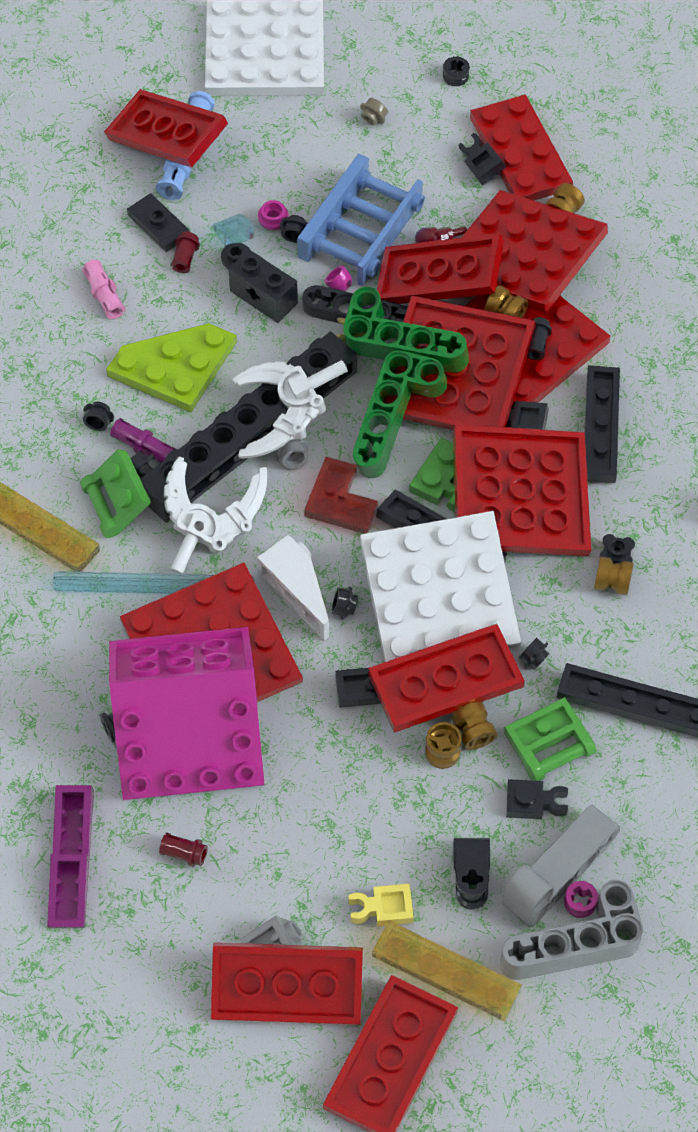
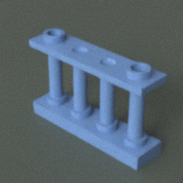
[297,153,425,287]

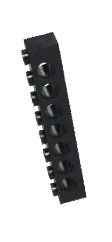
[140,331,357,523]

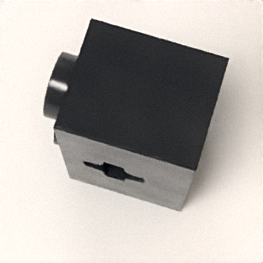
[228,249,298,323]

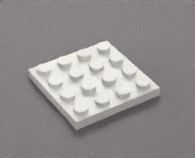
[205,0,324,96]
[360,511,521,662]

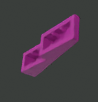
[47,785,94,928]

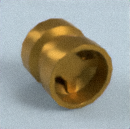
[546,183,585,213]
[484,285,528,318]
[594,556,634,595]
[452,702,497,750]
[425,722,462,769]

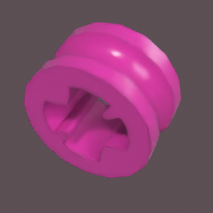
[564,881,598,918]

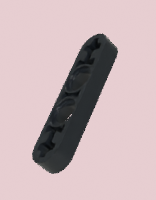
[302,285,408,323]

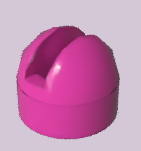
[324,265,352,291]

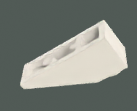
[257,534,329,641]

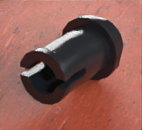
[527,317,552,361]

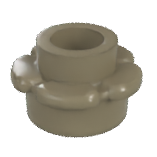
[360,98,388,125]

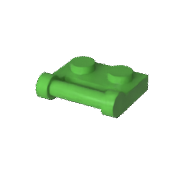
[80,449,151,538]
[504,697,597,781]

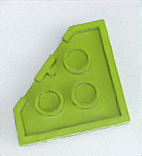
[106,323,237,412]

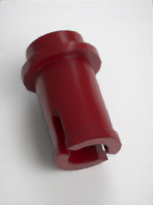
[170,231,200,273]
[159,832,208,867]

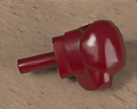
[415,226,467,243]

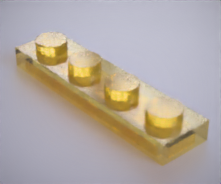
[0,482,100,574]
[372,921,522,1022]

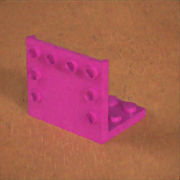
[109,627,265,800]

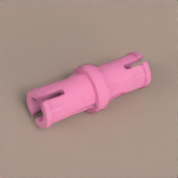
[82,260,125,319]

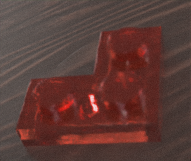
[304,457,378,534]

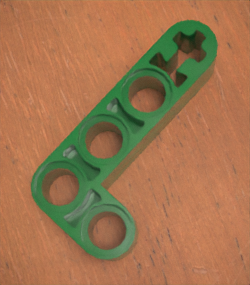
[343,287,469,372]
[353,350,447,478]

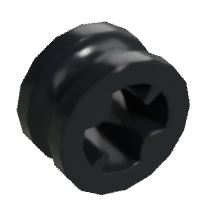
[443,56,470,86]

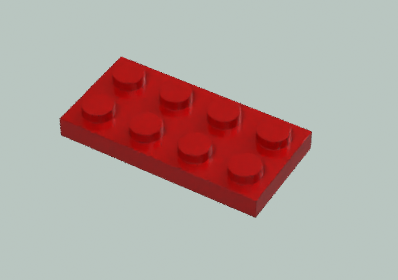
[104,89,228,168]
[470,94,573,201]
[377,233,504,304]
[368,624,525,733]
[211,942,363,1025]
[323,975,458,1132]

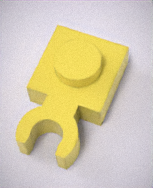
[348,883,414,926]

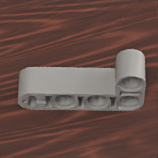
[502,805,620,927]
[500,880,643,980]

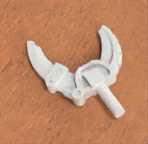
[232,360,348,459]
[164,457,267,575]

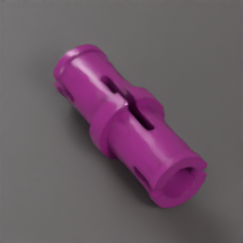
[110,418,176,463]

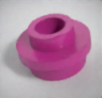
[258,200,289,230]

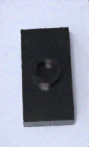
[127,193,190,252]

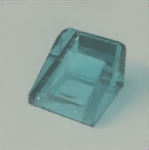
[213,213,254,246]

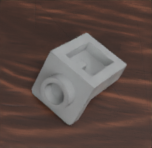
[240,916,303,945]

